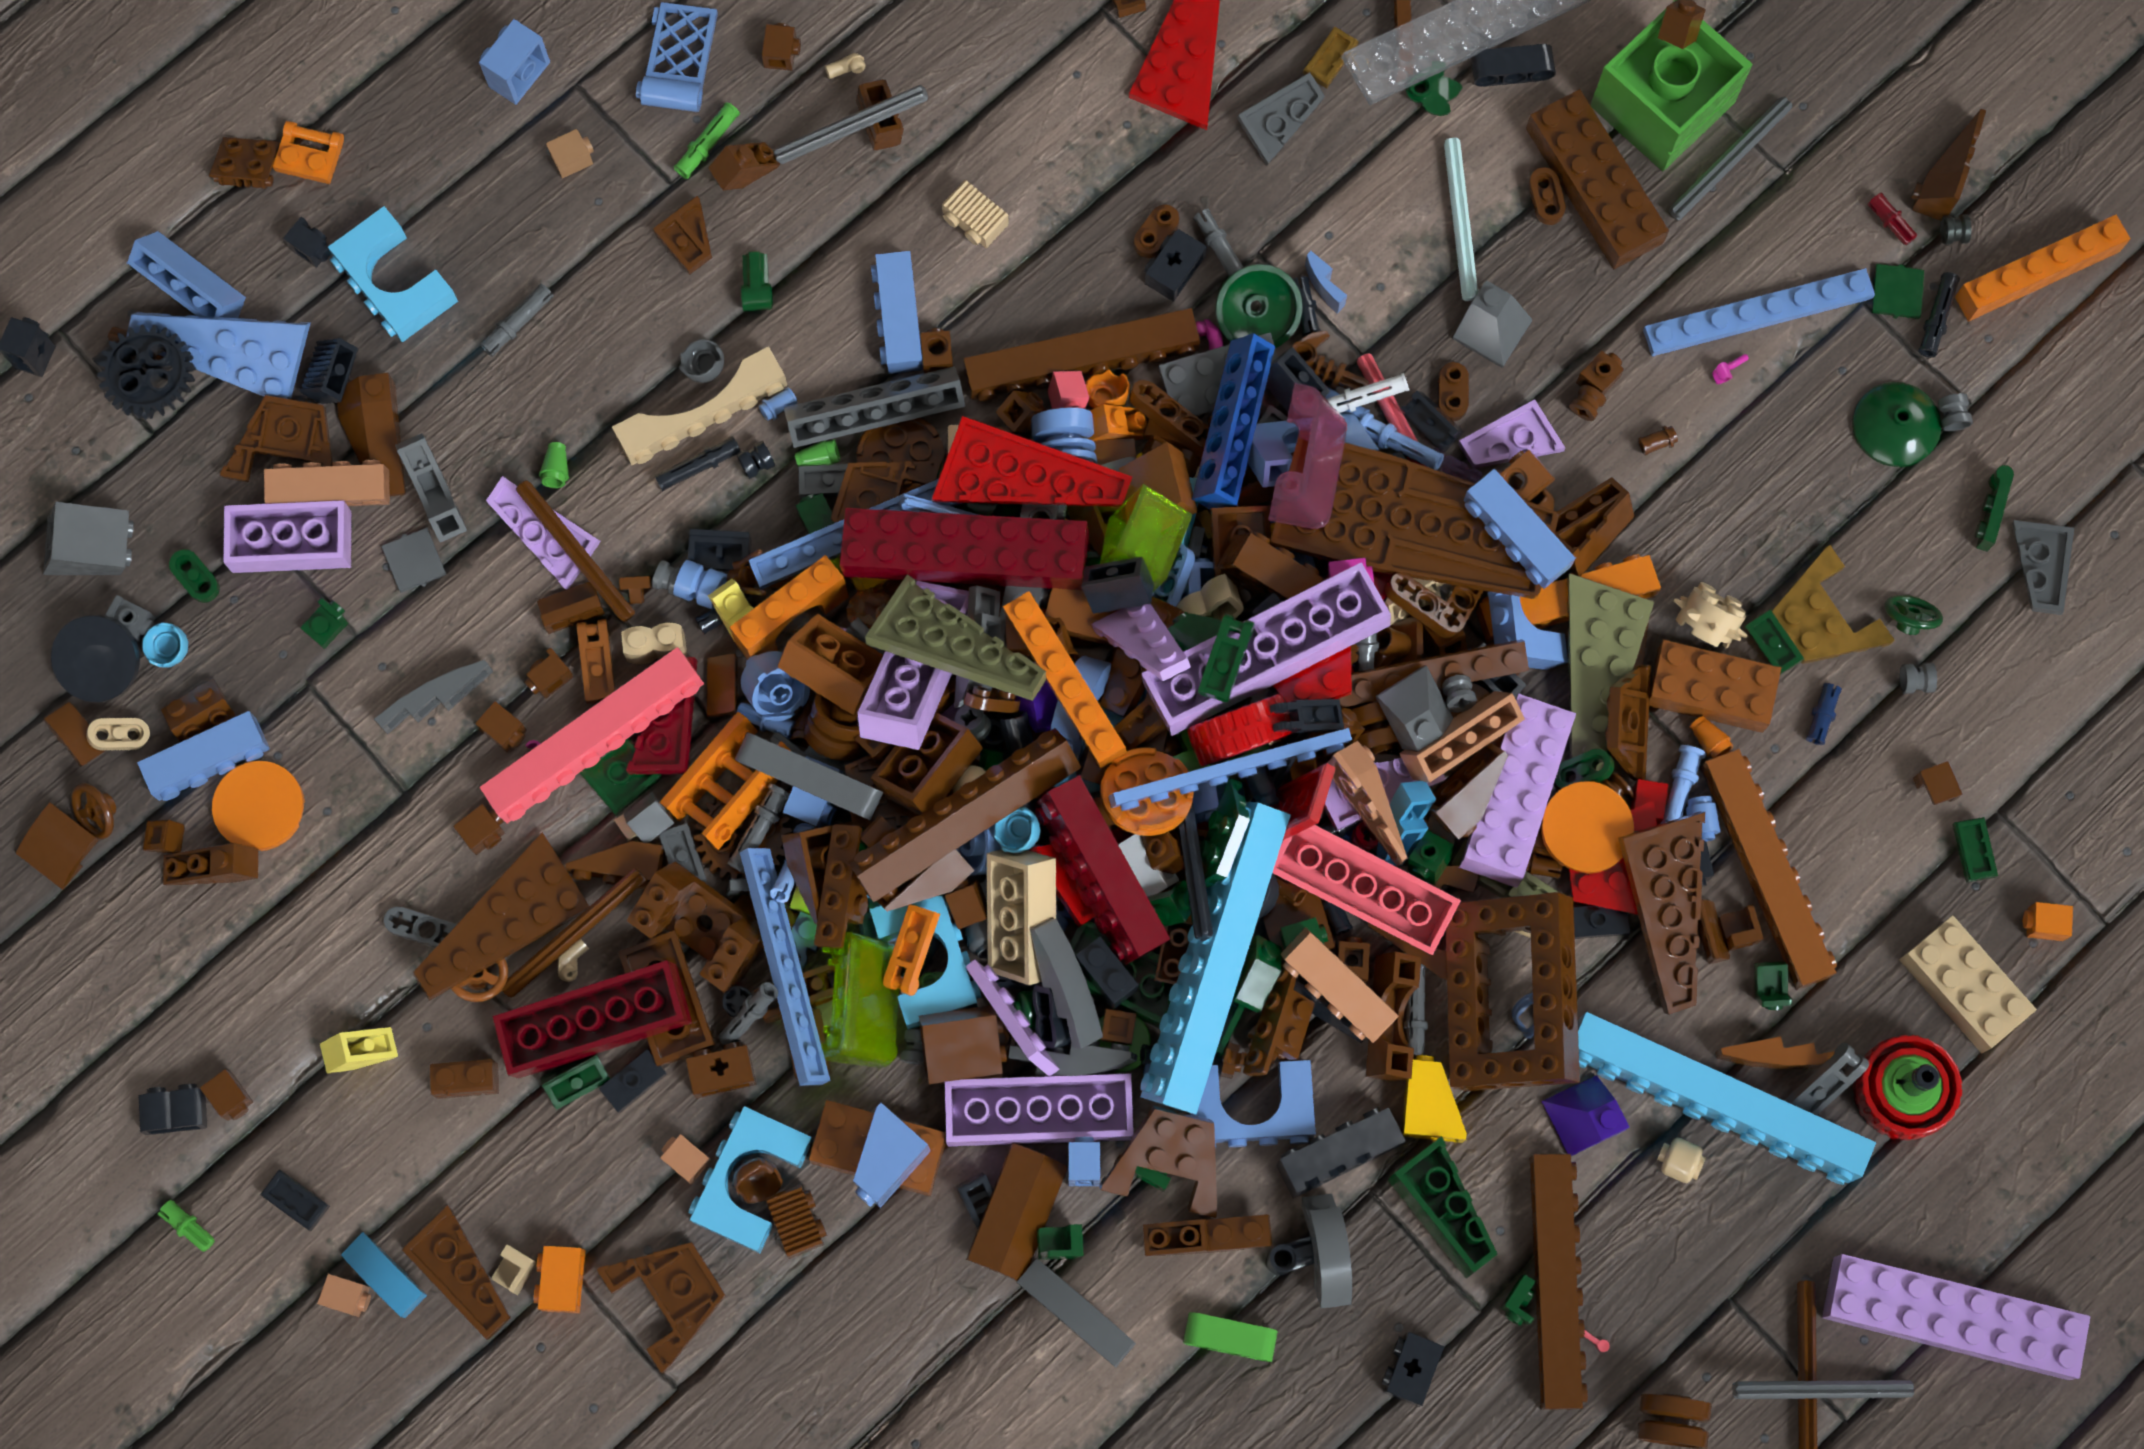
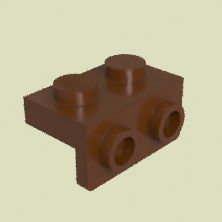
[161,678,236,742]

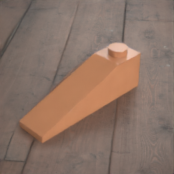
[1328,741,1407,866]

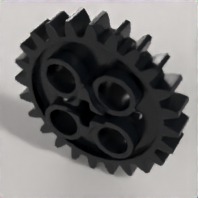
[97,325,196,419]

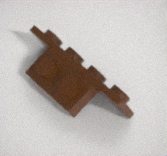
[814,825,868,948]
[1243,960,1315,1076]

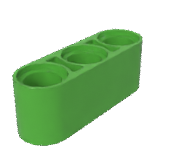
[1183,1312,1278,1362]

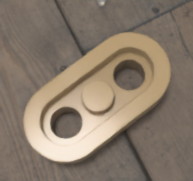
[86,718,150,750]

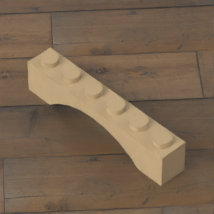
[612,346,787,465]

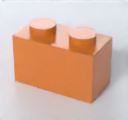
[534,1246,586,1313]

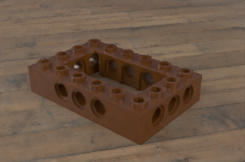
[1446,892,1580,1091]

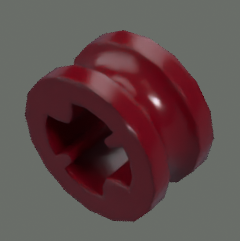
[1351,821,1378,851]

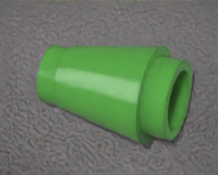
[795,439,841,466]
[539,442,569,488]

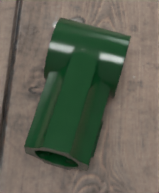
[741,251,773,311]

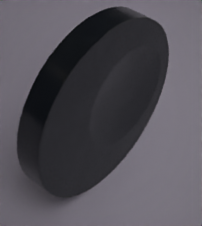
[51,615,140,702]

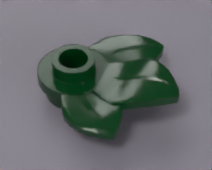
[1405,62,1463,116]

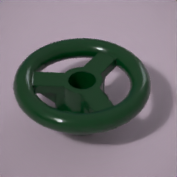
[1884,595,1943,635]

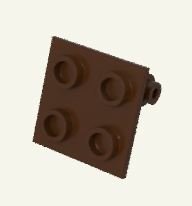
[209,137,280,189]

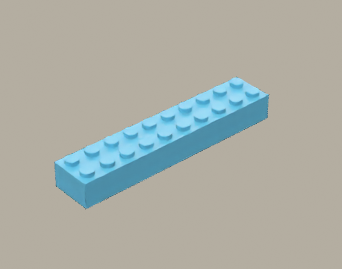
[1140,802,1291,1114]
[1578,1012,1876,1185]

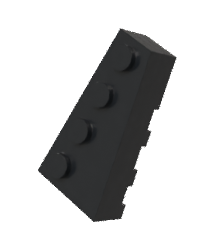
[1276,1107,1406,1199]

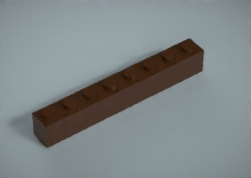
[964,308,1200,401]
[847,728,1082,902]
[1529,1154,1588,1410]

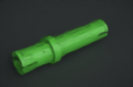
[674,102,740,179]

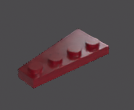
[626,657,698,775]

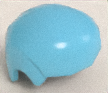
[142,622,189,668]
[994,807,1040,853]

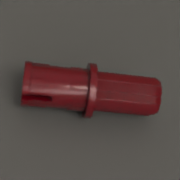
[1867,193,1917,245]

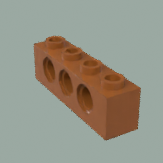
[1497,450,1555,502]

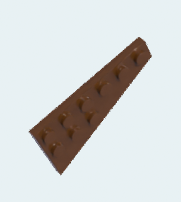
[1618,811,1705,1015]
[413,832,590,1001]

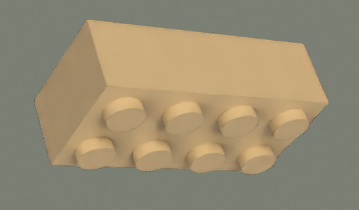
[987,850,1056,985]
[1899,916,2037,1054]

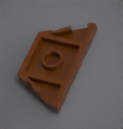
[1605,665,1651,781]

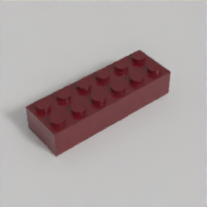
[1034,775,1170,966]
[492,960,692,1079]

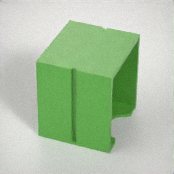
[1590,0,1753,172]

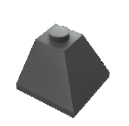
[1453,280,1533,368]
[1375,665,1453,751]

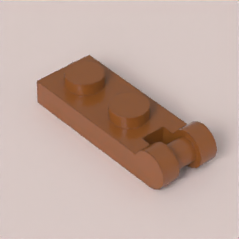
[577,619,616,704]

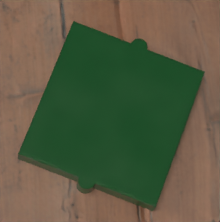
[1872,264,1925,319]

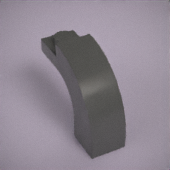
[395,433,467,543]
[1301,1194,1352,1309]

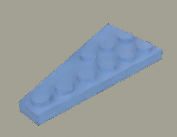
[126,312,311,400]

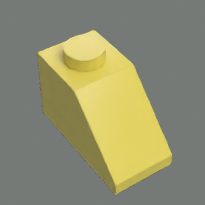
[320,1027,398,1073]

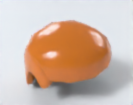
[1085,370,1130,409]

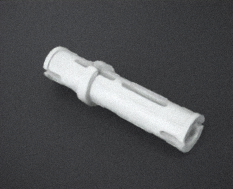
[1320,373,1409,417]

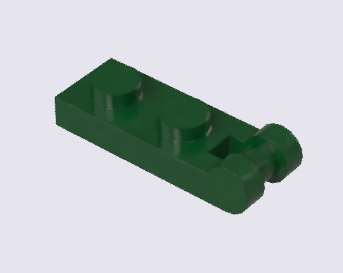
[1975,465,2014,552]
[1198,613,1255,703]

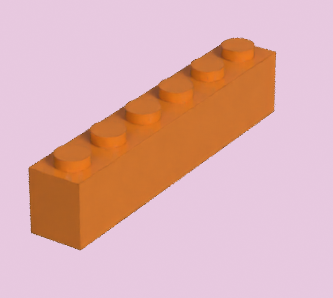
[1955,214,2131,322]
[1476,554,1661,643]
[1003,591,1127,769]

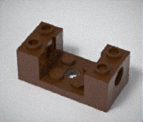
[626,861,764,992]

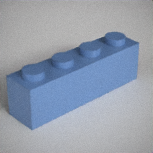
[127,231,246,318]
[871,251,923,374]
[1464,469,1576,589]
[137,711,270,801]

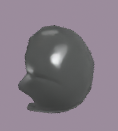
[679,339,724,383]

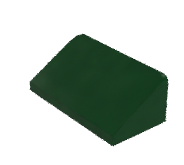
[540,1054,610,1110]

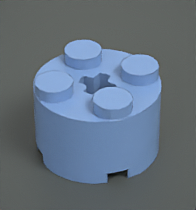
[741,651,810,721]

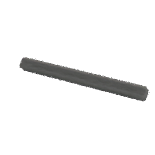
[774,85,928,164]
[1669,97,1792,220]
[1732,1380,1914,1399]

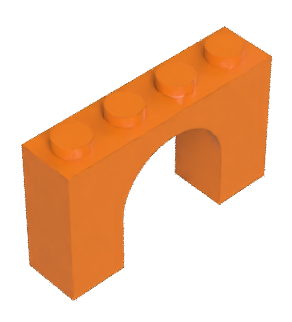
[729,555,849,660]

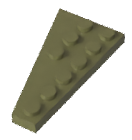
[1567,573,1654,771]
[865,574,1046,701]

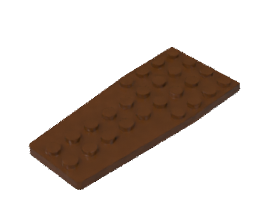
[1270,431,1559,599]

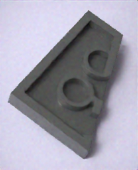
[1237,73,1325,166]
[2012,520,2074,615]

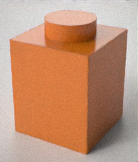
[2023,902,2073,941]

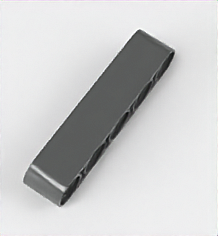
[735,732,883,820]

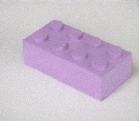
[224,500,351,573]

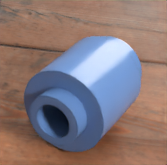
[1685,796,1720,841]

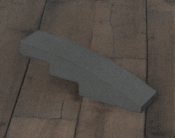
[374,660,493,734]
[1030,918,1103,1049]
[1017,1259,1136,1368]

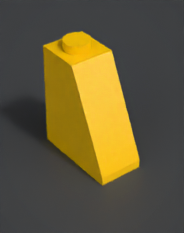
[1401,1055,1467,1143]

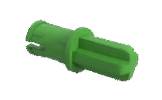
[158,1200,215,1252]

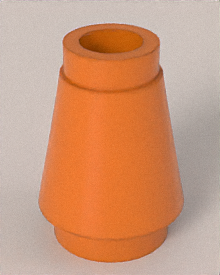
[1690,716,1733,758]

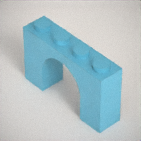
[328,206,458,342]
[869,894,981,1029]
[688,1106,814,1254]

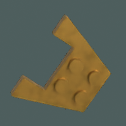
[1772,545,1895,664]

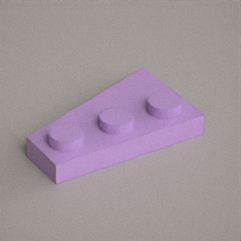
[1458,399,1565,469]

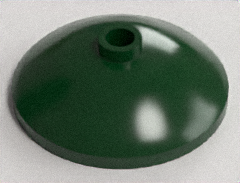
[1215,264,1302,348]
[1852,382,1941,467]

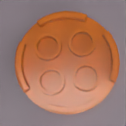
[1100,747,1194,836]
[212,761,305,851]
[1541,782,1634,874]

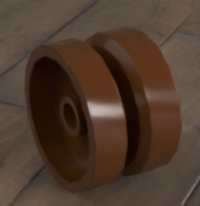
[804,693,865,761]
[1352,702,1404,755]
[1637,1394,1712,1449]

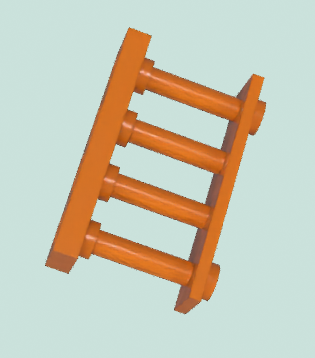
[659,712,791,850]

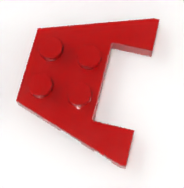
[1272,646,1352,703]
[1569,801,1657,915]

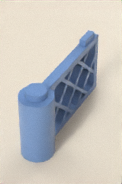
[636,2,718,112]

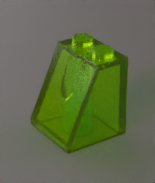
[1100,484,1192,592]

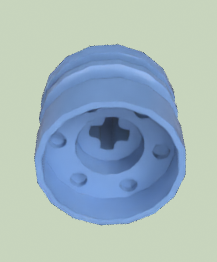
[1031,408,1097,464]

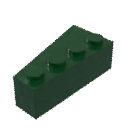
[1388,1136,1498,1279]

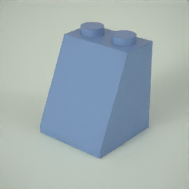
[853,1103,931,1208]

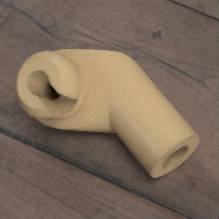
[825,53,866,79]
[558,938,589,982]

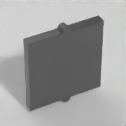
[382,528,447,593]

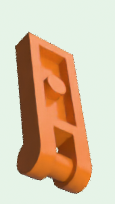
[883,904,940,996]

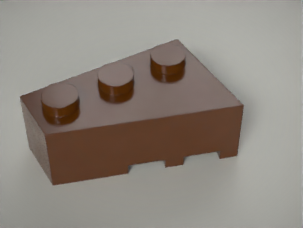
[1554,477,1635,577]

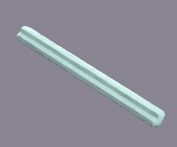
[1444,138,1478,301]

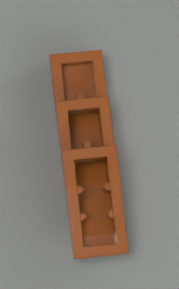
[1715,1036,1834,1070]

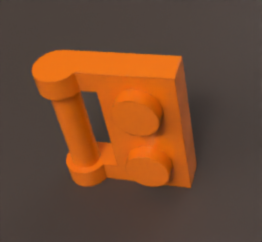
[273,121,344,184]

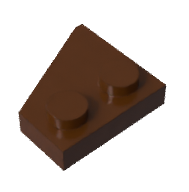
[653,196,712,275]

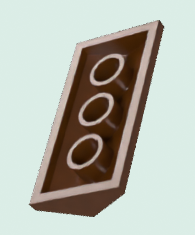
[1210,506,1271,621]
[618,930,715,1066]
[966,1143,1068,1281]

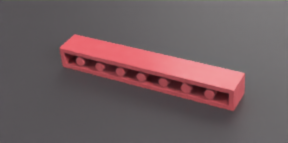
[479,647,705,824]

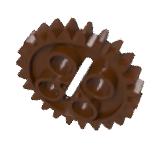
[694,786,793,881]

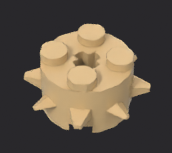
[1674,582,1748,648]

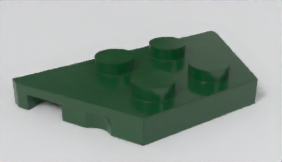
[1199,778,1250,887]

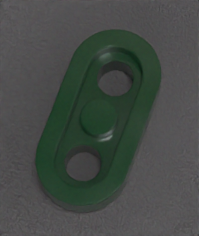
[169,549,220,603]
[1555,749,1614,789]

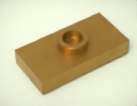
[1303,27,1359,89]

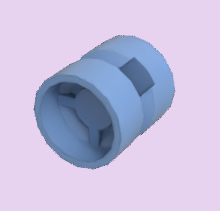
[673,560,727,610]

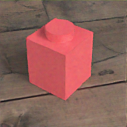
[1047,371,1089,409]

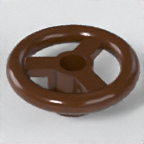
[71,783,116,840]

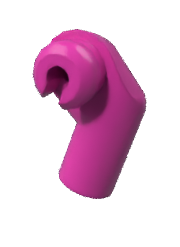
[1195,319,1224,350]

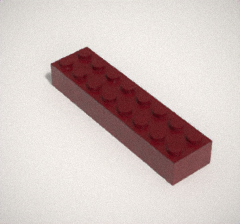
[840,508,1089,590]

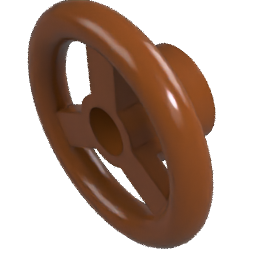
[451,958,508,1002]

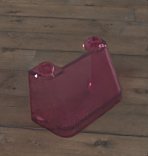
[1268,383,1347,529]

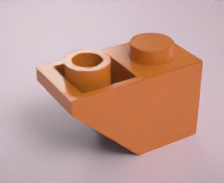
[1087,404,1147,441]

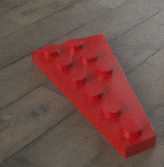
[932,416,1132,507]

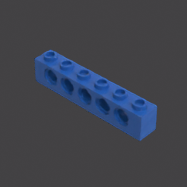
[1192,333,1275,509]

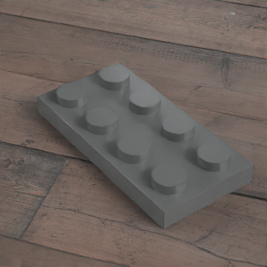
[1158,333,1278,416]

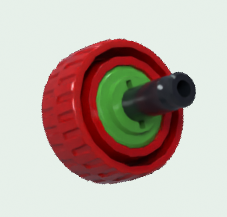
[1187,694,1293,806]
[1852,1035,1963,1140]

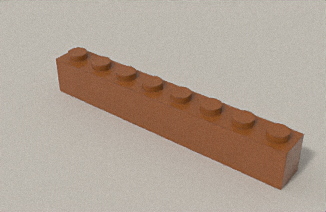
[1701,749,1837,990]

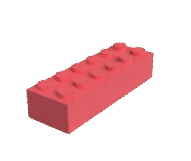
[1272,825,1461,955]

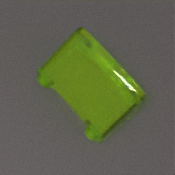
[821,932,899,1068]

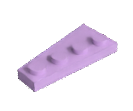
[486,476,601,590]
[1092,604,1191,681]
[1324,758,1446,831]
[966,960,1059,1077]

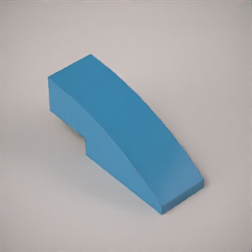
[1376,781,1436,867]
[341,1232,427,1318]

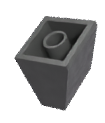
[43,502,134,575]

